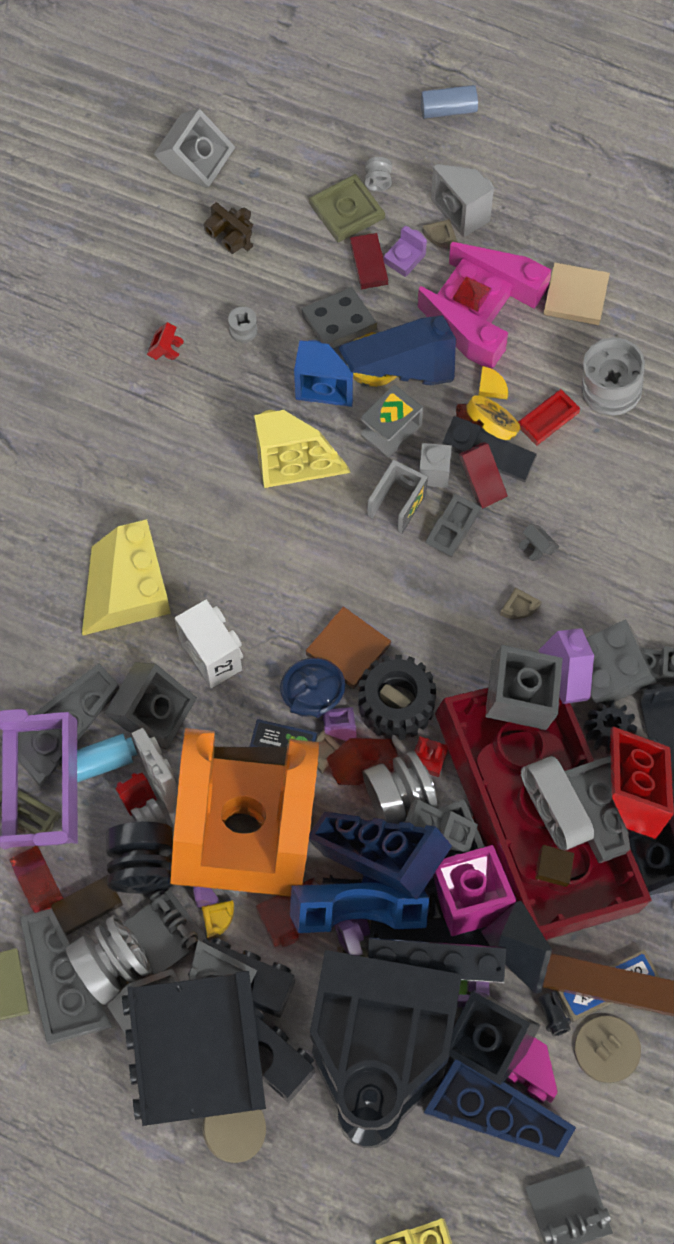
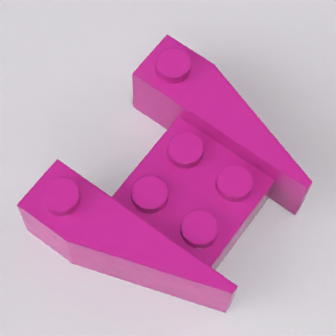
[417,242,552,369]

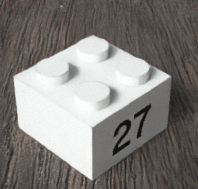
[175,599,243,688]

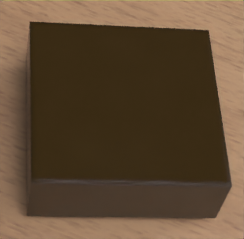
[535,845,574,887]

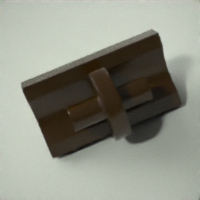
[204,202,254,254]

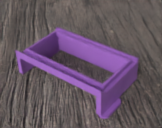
[0,709,78,850]

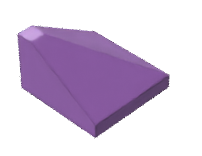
[323,707,357,743]
[193,886,219,909]

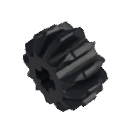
[583,700,638,755]

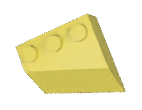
[254,410,350,488]
[82,519,171,636]

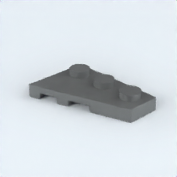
[564,756,630,863]

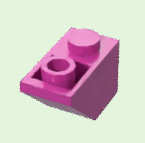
[506,1038,558,1103]

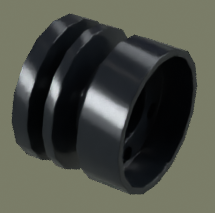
[106,821,175,894]

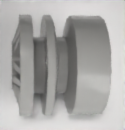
[582,337,645,416]
[362,751,438,824]
[66,915,152,1005]

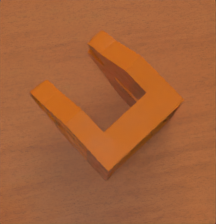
[170,728,319,896]

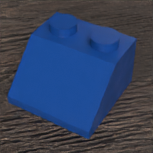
[294,340,353,407]

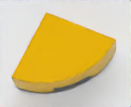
[479,366,508,400]
[202,900,234,940]

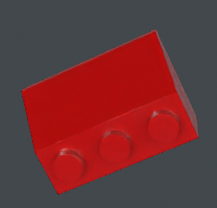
[610,727,674,839]

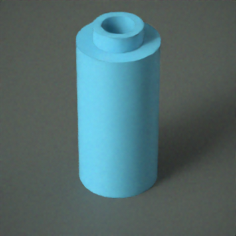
[77,733,137,783]

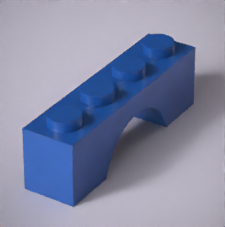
[290,883,429,933]

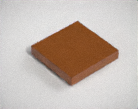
[306,606,391,689]

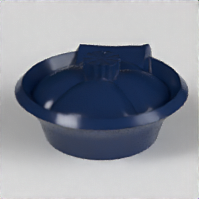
[280,658,345,718]

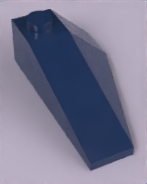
[339,315,456,386]

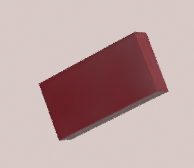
[350,233,388,289]
[459,442,508,509]

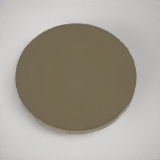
[575,1016,641,1083]
[203,1110,266,1163]

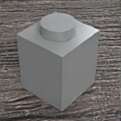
[419,443,452,488]

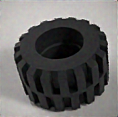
[358,654,436,740]

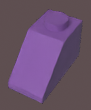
[538,628,594,704]

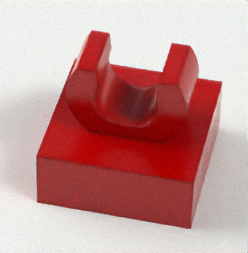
[147,322,184,360]
[414,736,448,777]
[115,772,158,816]

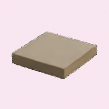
[544,262,610,325]

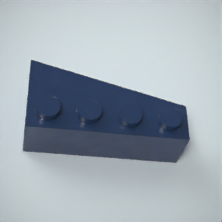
[309,811,452,900]
[424,1059,576,1158]

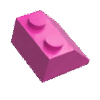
[433,845,516,936]

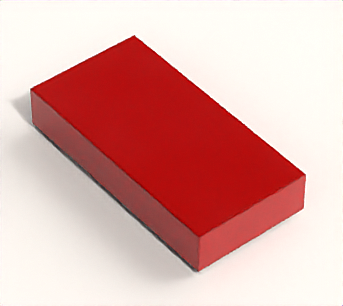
[518,389,580,446]

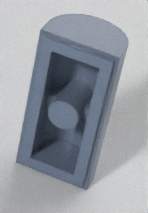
[420,85,478,119]

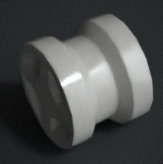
[364,157,392,192]
[228,307,257,343]
[131,798,168,825]

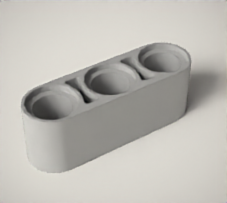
[521,756,594,851]

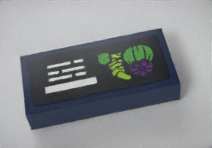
[249,719,317,747]

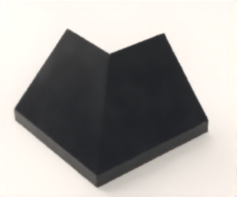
[482,901,552,994]

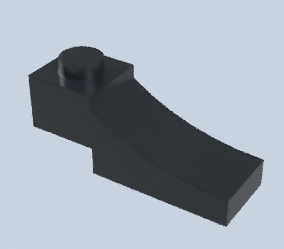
[442,416,537,482]

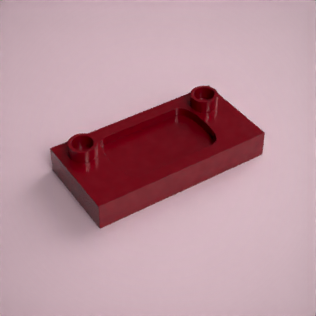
[435,687,652,940]

